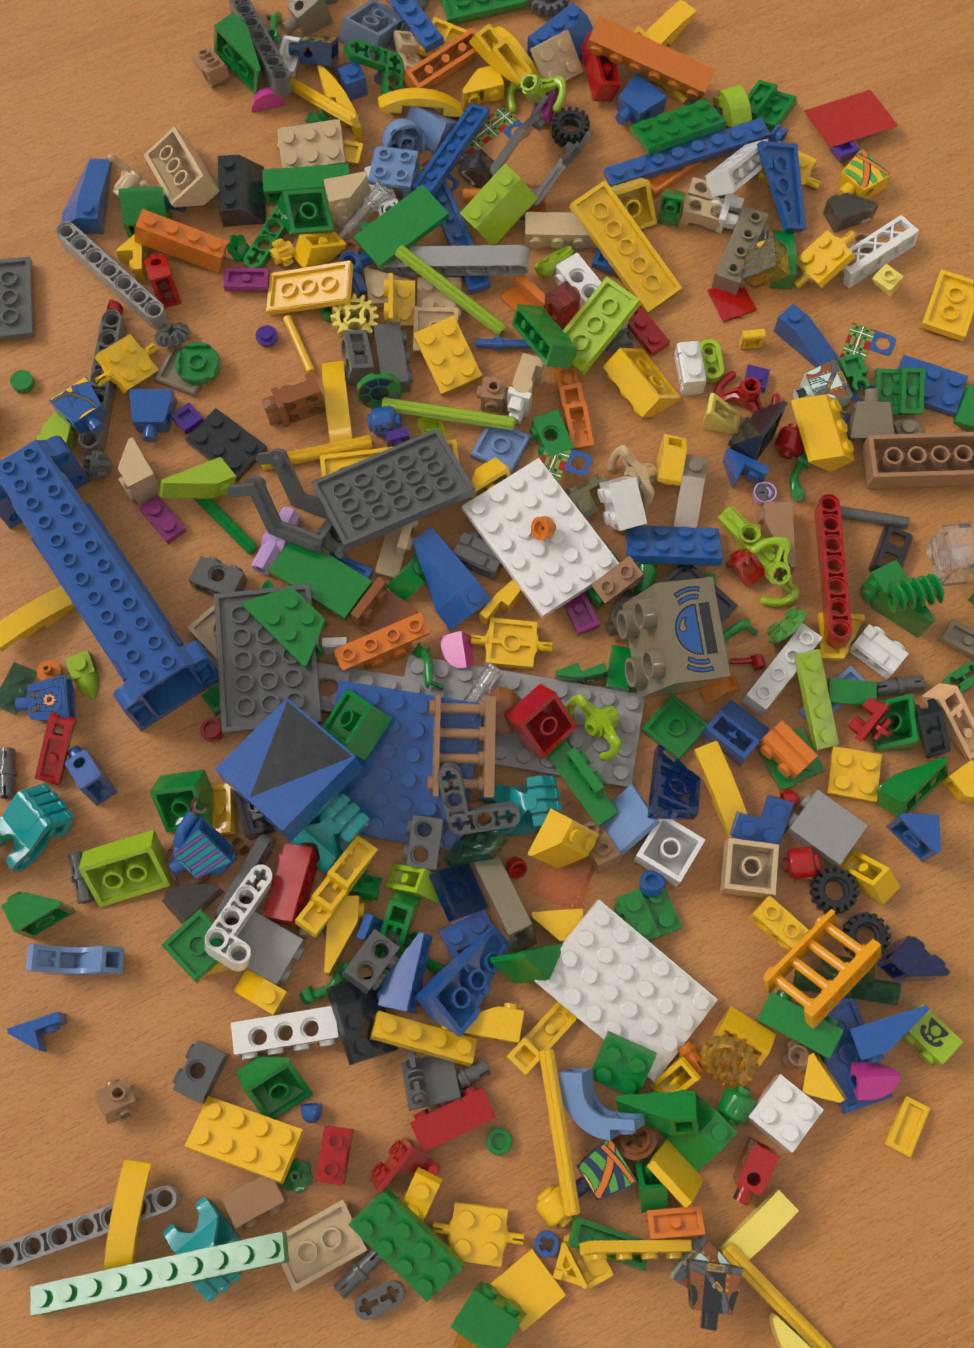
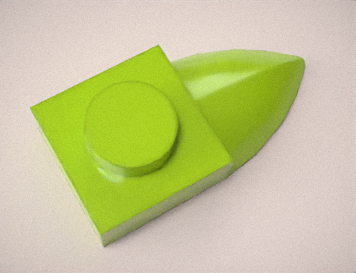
[65,650,99,700]

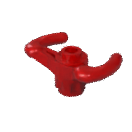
[714,371,780,414]

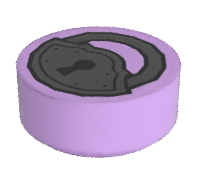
[752,482,777,506]

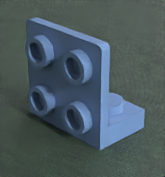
[368,146,420,199]

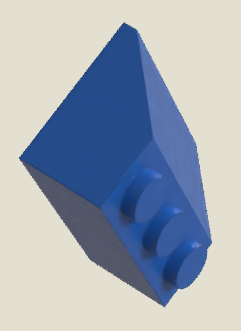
[527,3,593,62]

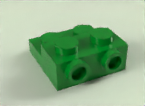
[613,887,682,942]

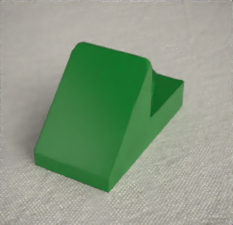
[387,553,425,601]

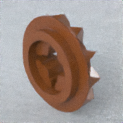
[614,1125,657,1162]

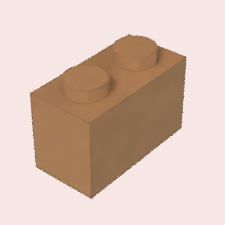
[222,1177,288,1230]

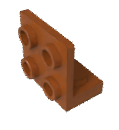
[350,577,418,634]

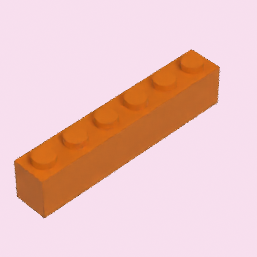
[586,16,715,100]

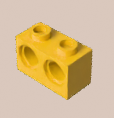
[748,895,809,953]

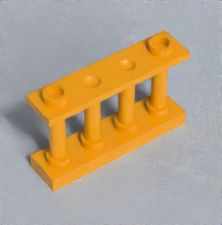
[763,909,882,1029]

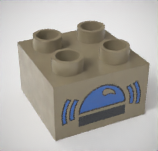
[617,577,730,699]

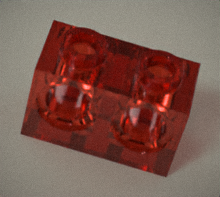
[544,280,581,330]

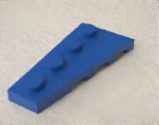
[757,141,806,232]

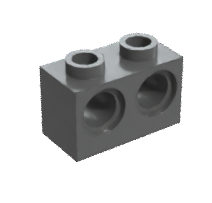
[340,330,374,384]
[403,814,446,870]
[341,929,400,994]

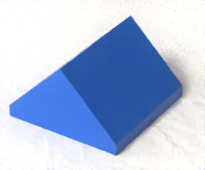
[886,813,941,863]

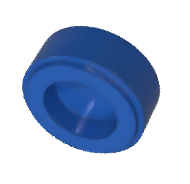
[639,871,665,897]

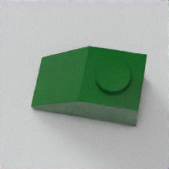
[634,1147,668,1213]

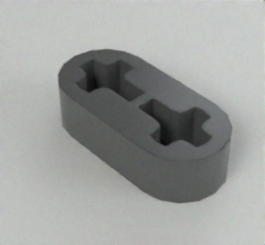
[354,1280,405,1320]

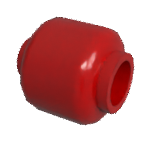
[775,423,805,460]
[783,847,821,880]

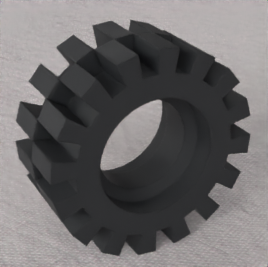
[551,106,590,148]
[809,867,859,915]
[841,912,891,958]

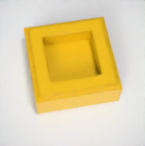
[739,329,766,350]

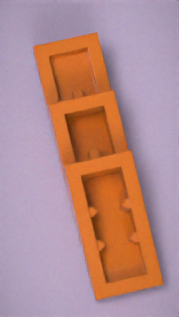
[553,366,595,449]

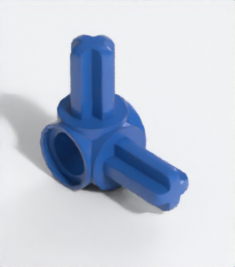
[339,251,374,296]

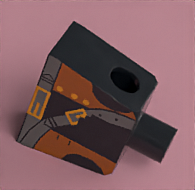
[686,1258,743,1331]

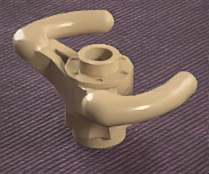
[108,153,152,196]
[607,445,657,510]

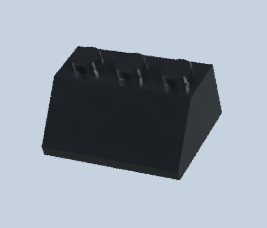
[218,155,266,227]

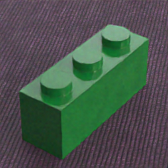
[757,990,844,1059]

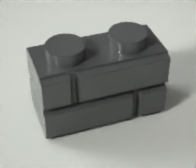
[453,532,503,581]

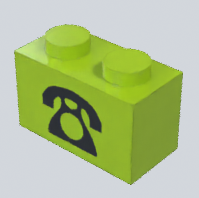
[902,1004,963,1066]

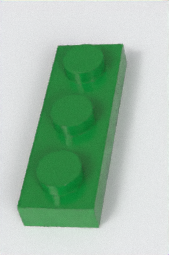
[567,1217,648,1271]

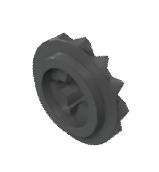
[154,322,190,347]

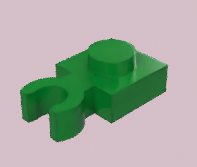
[838,353,870,394]

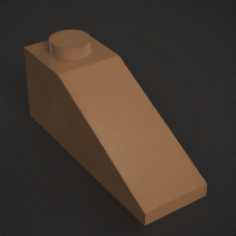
[757,501,796,575]

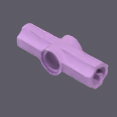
[251,507,302,576]

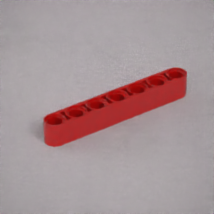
[814,494,852,649]

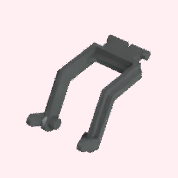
[490,95,593,206]
[227,448,347,558]

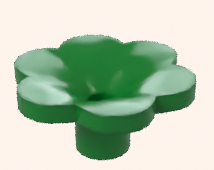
[227,234,250,261]
[283,1159,313,1194]

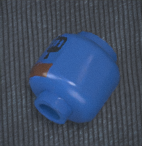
[367,406,402,437]

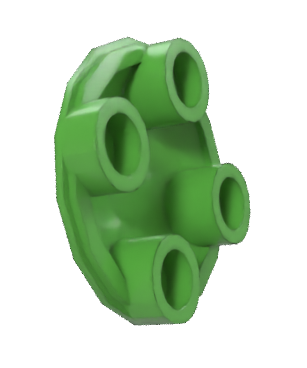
[766,606,807,644]

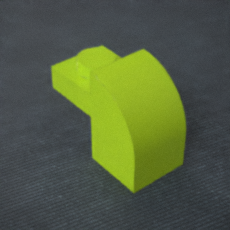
[713,84,752,127]

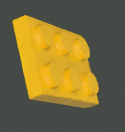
[920,269,974,342]
[413,315,482,396]

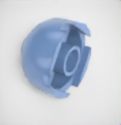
[382,118,426,153]

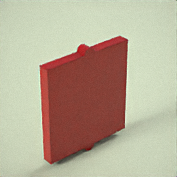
[707,286,757,323]

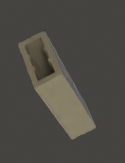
[472,848,537,952]

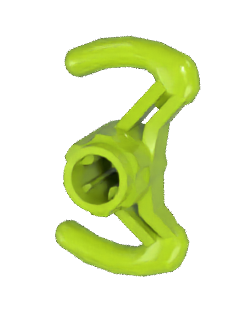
[507,74,567,113]
[750,536,800,607]
[566,694,622,761]

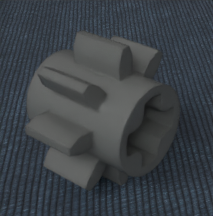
[608,328,635,354]
[83,451,112,480]

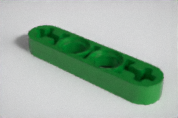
[243,204,288,268]

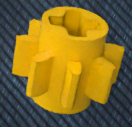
[269,238,295,267]

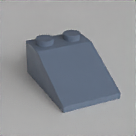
[339,0,403,59]

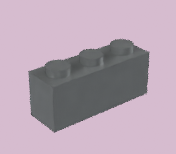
[374,322,413,393]

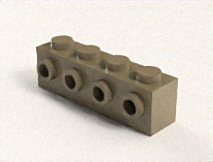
[712,206,770,295]

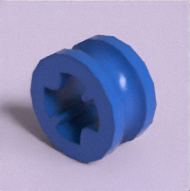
[768,124,789,142]
[534,1231,559,1257]

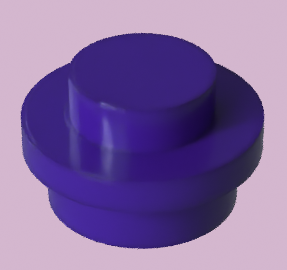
[256,325,278,347]

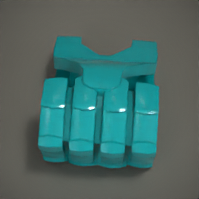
[479,775,562,839]
[0,783,74,872]
[291,793,370,873]
[163,1196,242,1302]

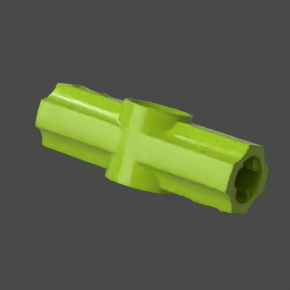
[717,505,777,569]

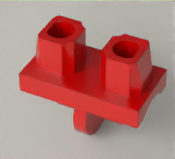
[848,697,893,742]

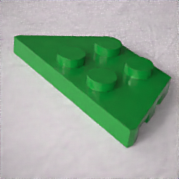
[241,587,326,670]

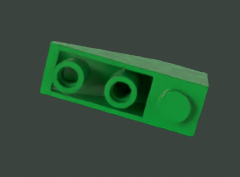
[615,1090,699,1136]

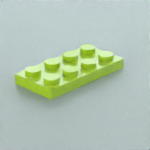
[563,276,642,374]

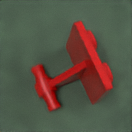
[371,1137,440,1193]

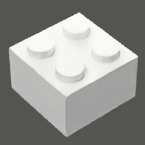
[598,476,647,531]
[633,814,705,887]
[748,1074,824,1153]

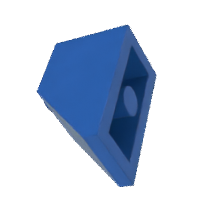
[333,61,368,101]

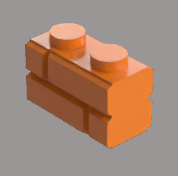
[758,720,818,779]

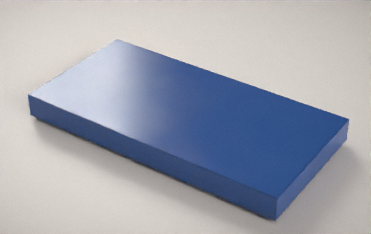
[819,995,893,1114]

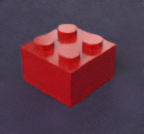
[504,684,578,759]

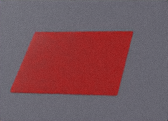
[804,90,898,147]

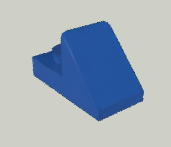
[722,448,769,488]
[7,1012,68,1052]

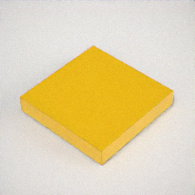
[647,1139,705,1208]
[490,1248,566,1332]

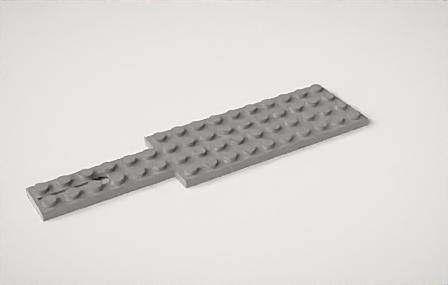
[317,655,645,789]

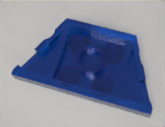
[647,744,701,820]

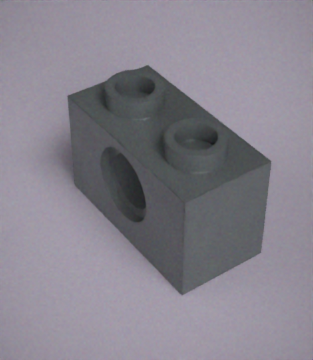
[189,556,247,597]
[173,1040,230,1104]

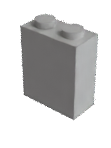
[785,790,868,868]
[232,912,307,987]

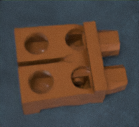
[261,372,326,427]

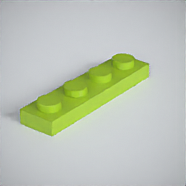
[794,649,839,750]

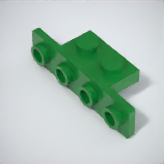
[547,739,617,826]

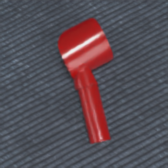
[731,654,766,670]

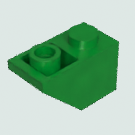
[657,188,686,227]

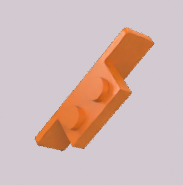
[333,612,430,671]

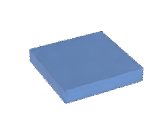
[470,427,531,475]
[602,784,660,855]

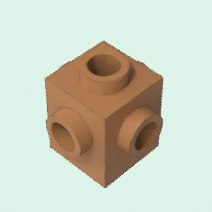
[477,376,509,412]
[95,1078,140,1125]

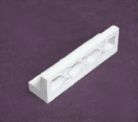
[842,215,919,289]

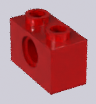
[315,1125,354,1186]

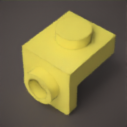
[872,264,904,296]

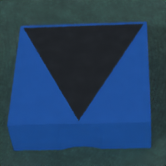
[215,698,363,842]

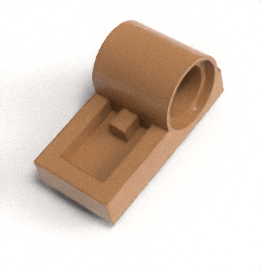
[192,48,230,87]
[591,555,645,604]
[583,820,621,873]

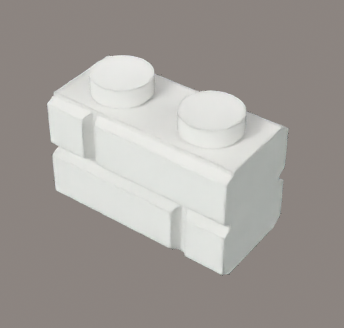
[674,341,707,396]
[848,624,909,680]

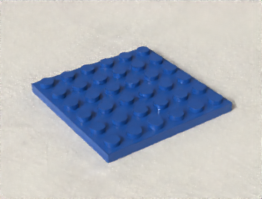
[334,680,483,852]

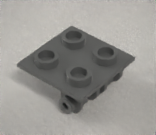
[401,1052,461,1111]

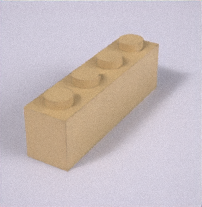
[525,212,598,249]

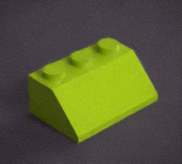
[460,163,538,245]
[79,830,171,908]

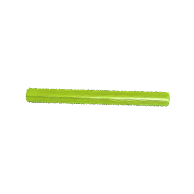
[395,245,506,335]
[382,397,516,430]

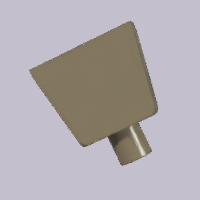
[282,0,333,36]
[847,388,894,441]

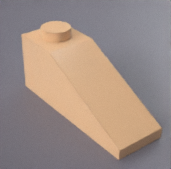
[921,683,974,760]

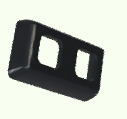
[868,526,913,573]

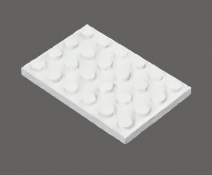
[462,458,619,619]
[534,899,718,1082]

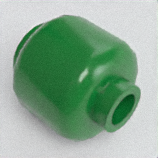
[717,1084,757,1127]

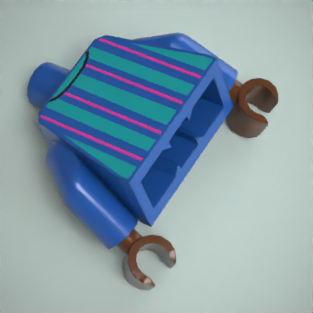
[169,797,249,878]

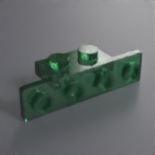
[793,955,901,1005]

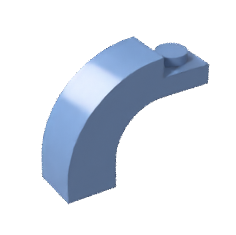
[25,944,124,976]
[558,1067,645,1140]

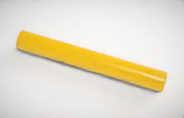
[283,315,315,374]

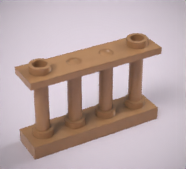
[427,695,496,797]

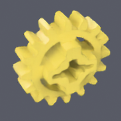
[331,294,379,337]

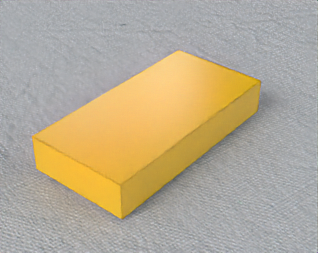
[884,1096,931,1158]

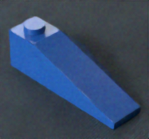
[61,159,112,234]
[412,527,491,631]
[414,925,510,1036]

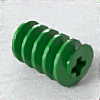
[887,574,944,613]

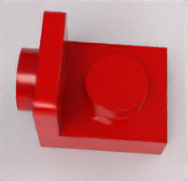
[725,549,765,587]

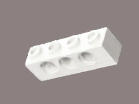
[705,139,768,197]
[554,253,628,330]
[742,623,823,717]
[231,1006,341,1060]

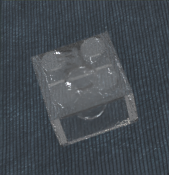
[927,522,974,586]

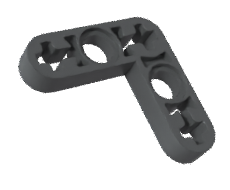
[438,763,521,835]

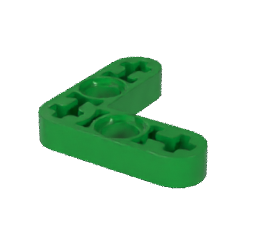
[344,39,404,95]

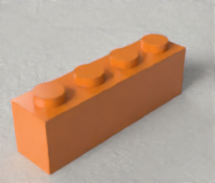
[403,28,480,89]
[134,209,228,273]

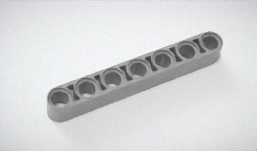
[56,221,168,330]
[380,245,530,276]
[0,1185,182,1269]

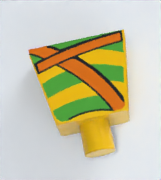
[837,149,892,203]

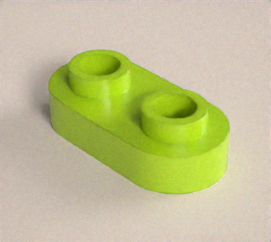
[534,246,575,277]
[700,339,724,383]

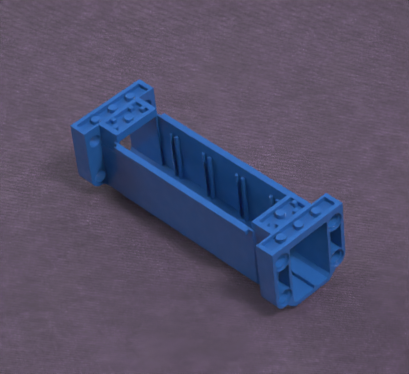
[0,436,219,732]

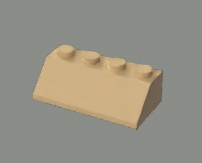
[144,126,220,207]

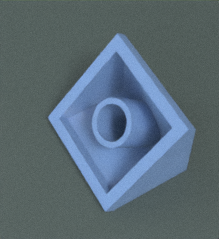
[406,106,457,154]

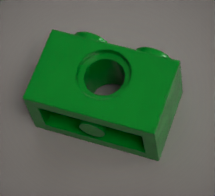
[529,409,574,459]

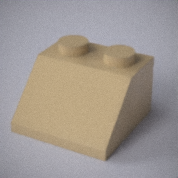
[324,171,371,228]
[118,437,160,506]

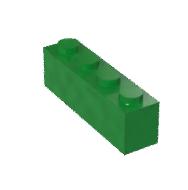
[262,163,350,205]
[512,304,577,368]

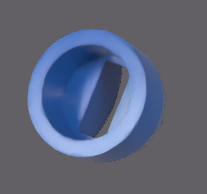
[301,1103,322,1123]

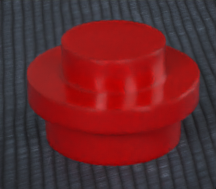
[200,718,224,742]

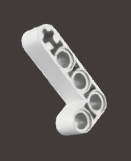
[205,865,272,971]

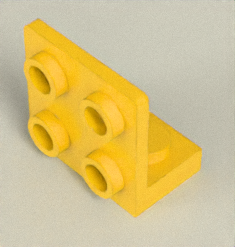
[384,273,415,327]

